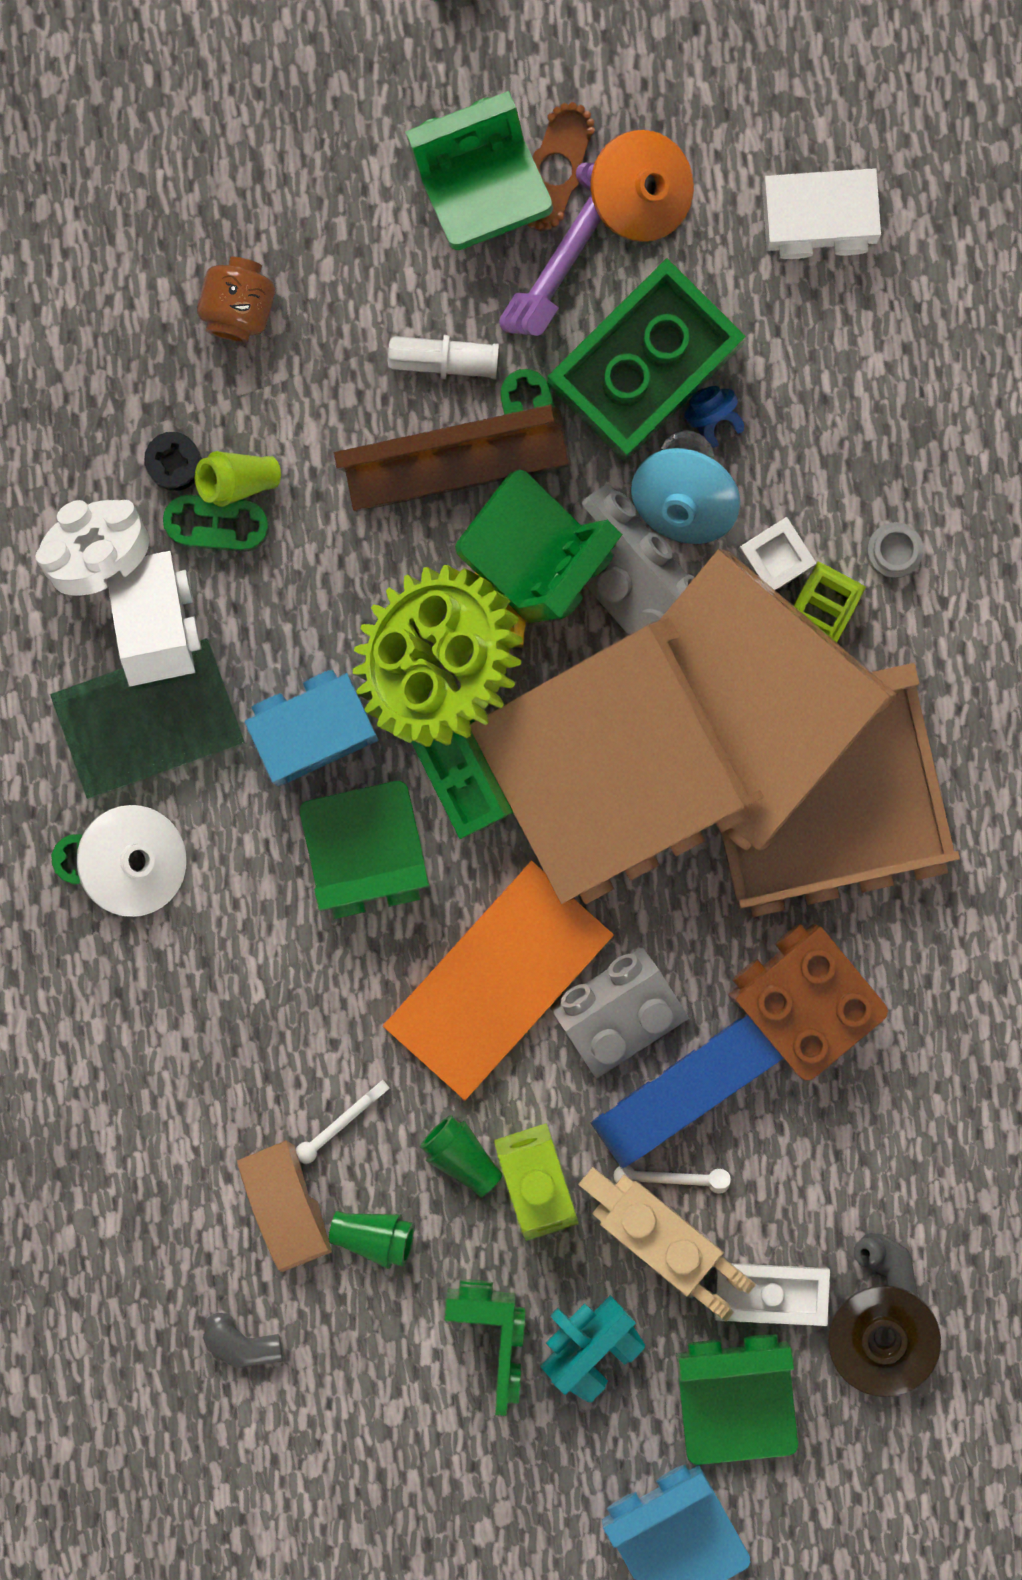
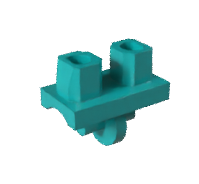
[540,1295,645,1403]

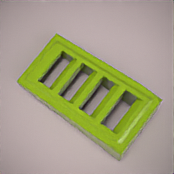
[793,561,867,643]

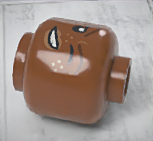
[197,256,275,343]

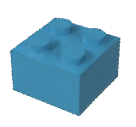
[244,669,379,787]

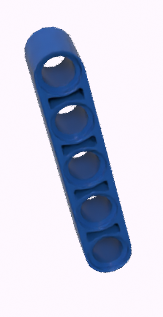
[590,1015,784,1169]

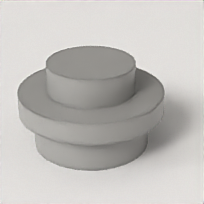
[867,522,923,578]

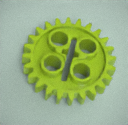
[352,565,523,747]

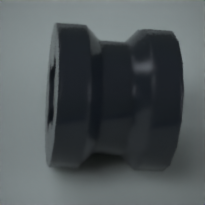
[144,432,202,491]

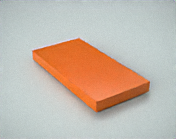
[383,860,614,1100]

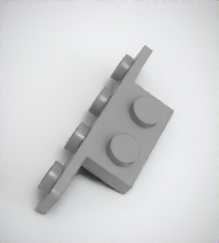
[582,484,695,635]

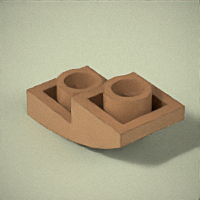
[237,1140,332,1272]

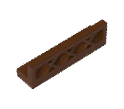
[334,405,572,512]

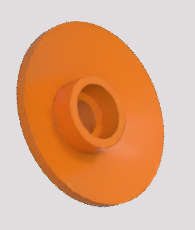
[591,130,694,242]

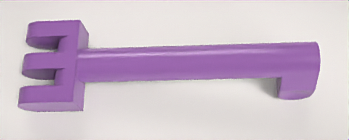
[500,162,601,336]

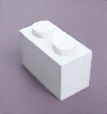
[762,168,881,259]
[107,551,201,686]

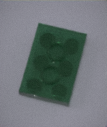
[50,638,246,800]

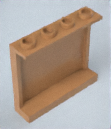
[659,549,897,851]
[470,617,764,904]
[720,662,960,917]

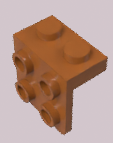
[728,923,888,1081]

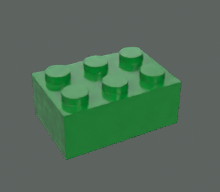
[547,258,746,463]

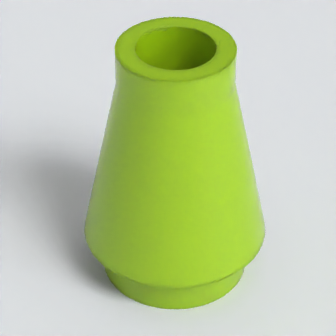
[195,451,281,507]

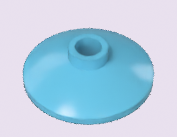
[631,448,740,544]

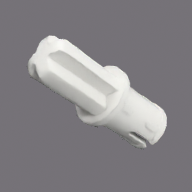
[388,335,499,380]

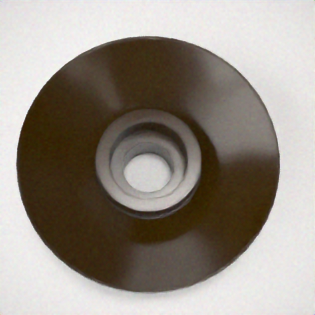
[828,1285,941,1397]

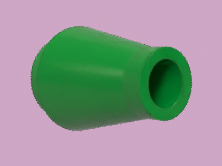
[420,1115,503,1197]
[329,1211,415,1269]

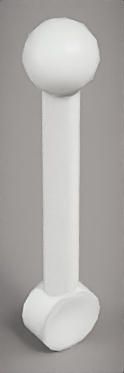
[296,1080,390,1164]
[614,1165,731,1194]

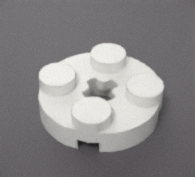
[35,500,150,596]

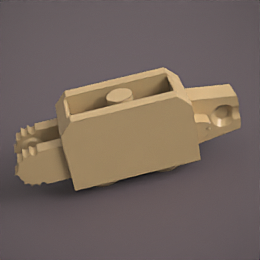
[578,1167,756,1321]

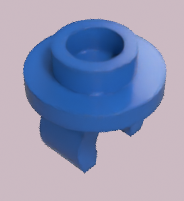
[684,386,744,448]

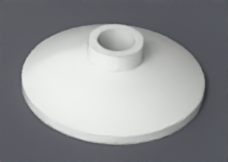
[77,805,186,917]

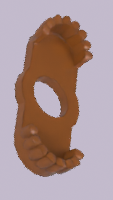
[527,102,595,231]

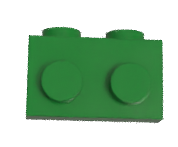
[405,91,553,250]
[455,470,623,624]
[299,781,430,919]
[445,1279,525,1416]
[676,1334,798,1465]

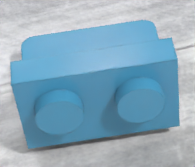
[602,1464,750,1580]

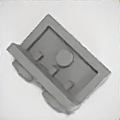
[551,948,690,1079]

